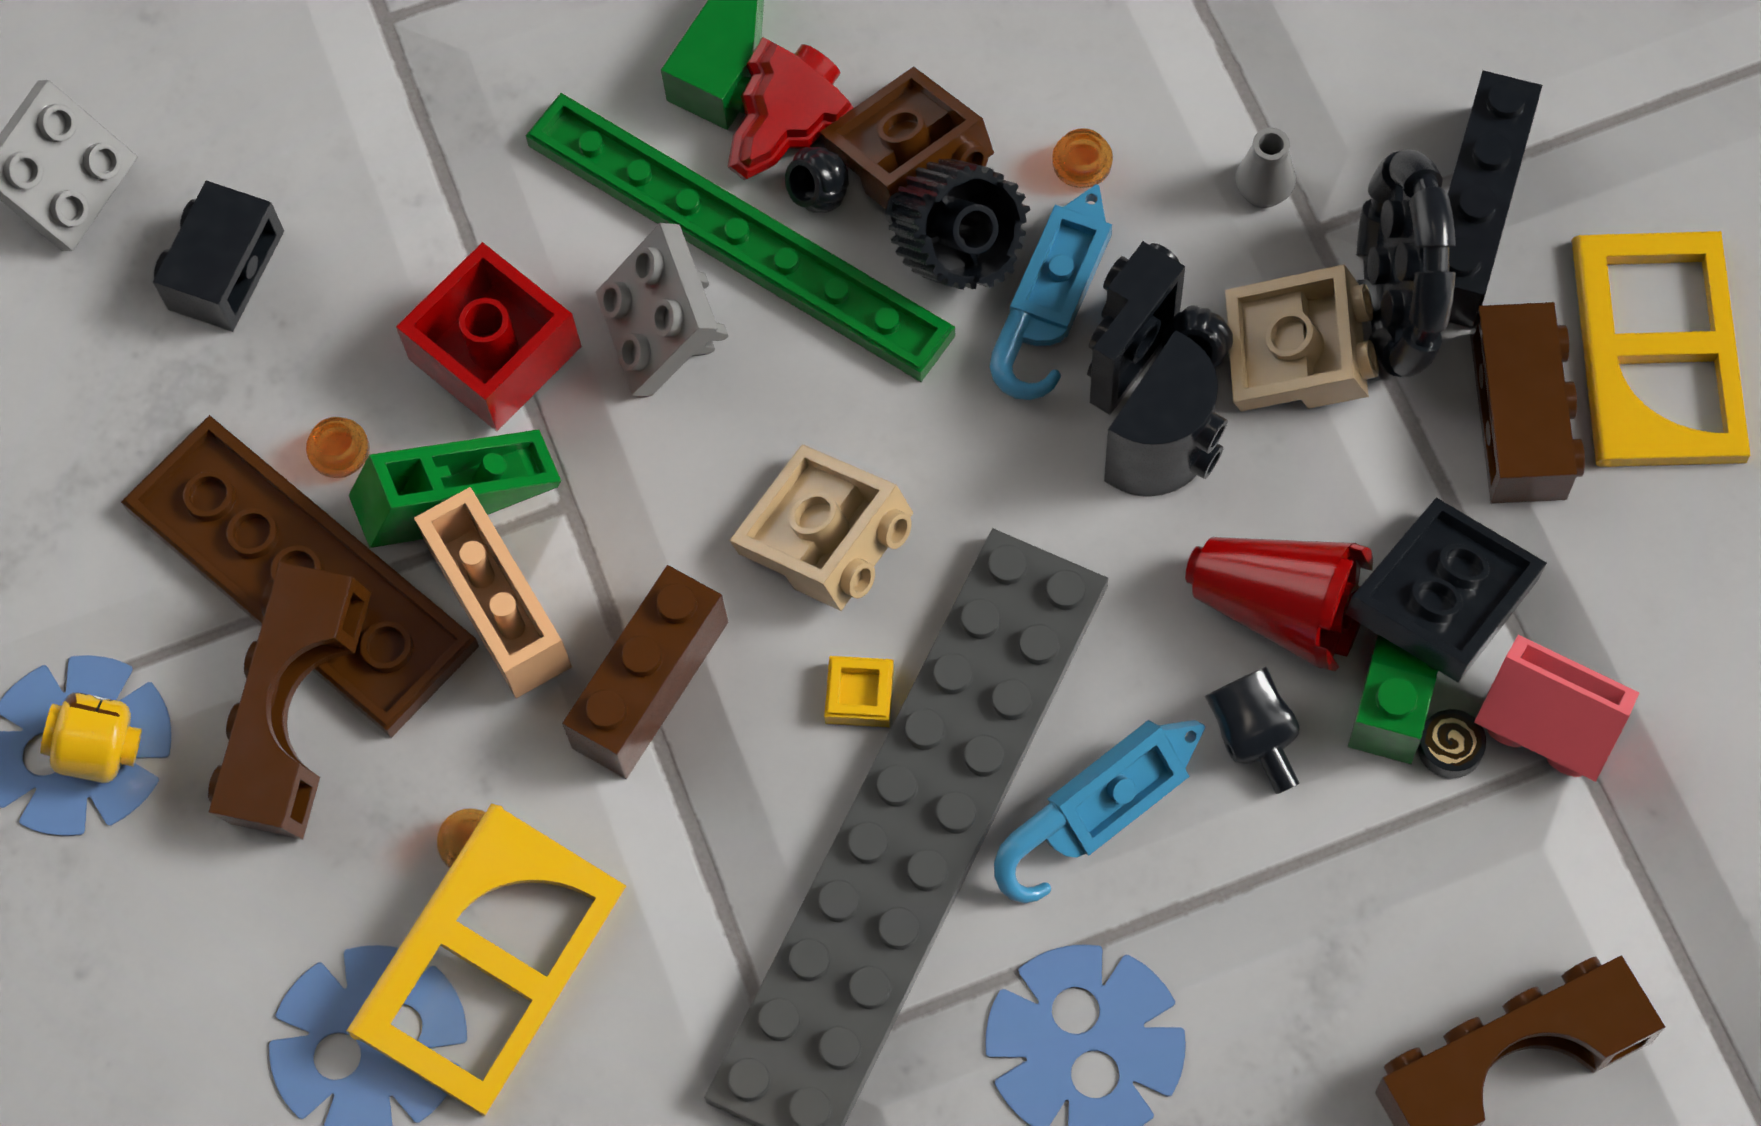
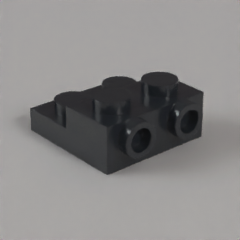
[1087,241,1185,415]

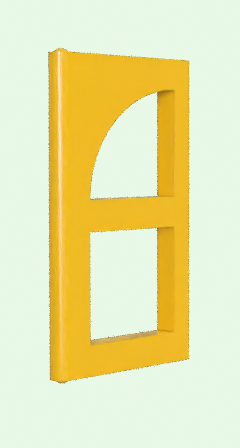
[1571,231,1751,467]
[346,803,626,1116]

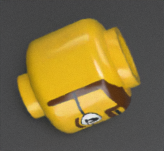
[40,692,142,783]

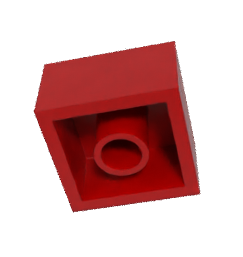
[396,242,582,432]

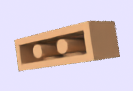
[414,487,572,699]

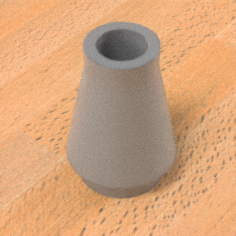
[1235,128,1296,208]

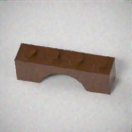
[208,562,371,840]
[1375,955,1665,1126]

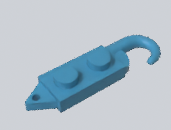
[989,185,1112,400]
[994,720,1205,903]

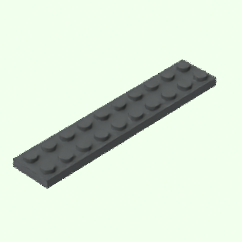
[704,528,1108,1126]

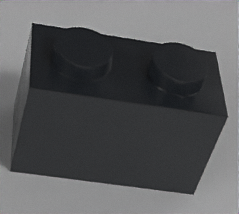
[153,180,284,332]

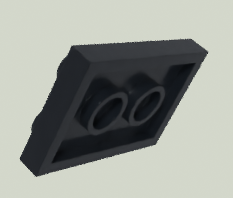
[1344,497,1547,683]

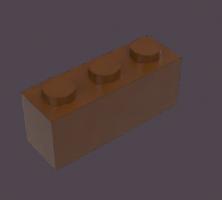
[1470,302,1585,504]
[562,565,729,779]

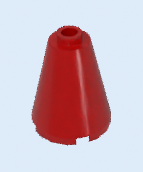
[1185,537,1373,671]

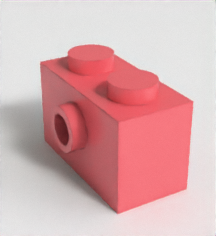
[1474,634,1639,782]

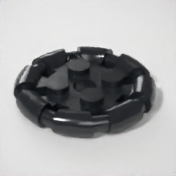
[1356,149,1456,377]

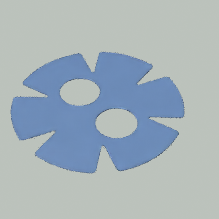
[0,655,171,836]
[269,945,467,1126]
[986,945,1186,1126]

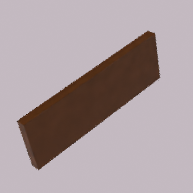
[121,415,479,738]

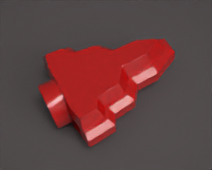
[728,37,854,180]

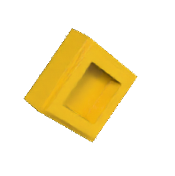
[824,656,894,728]

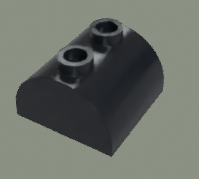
[1104,330,1228,496]

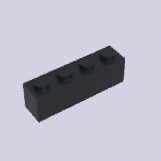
[1448,70,1543,328]

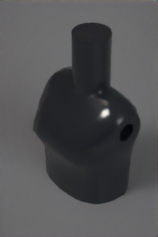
[1205,666,1300,794]

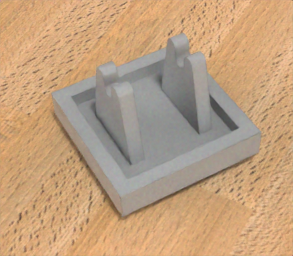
[0,80,138,251]
[596,223,728,396]

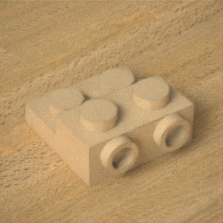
[1225,264,1379,412]
[729,444,913,611]

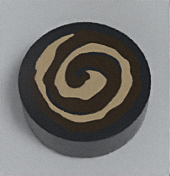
[1418,709,1486,778]

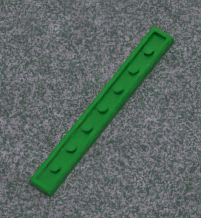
[526,93,956,382]

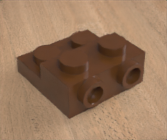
[820,66,994,209]

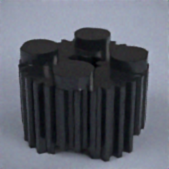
[885,159,1030,290]

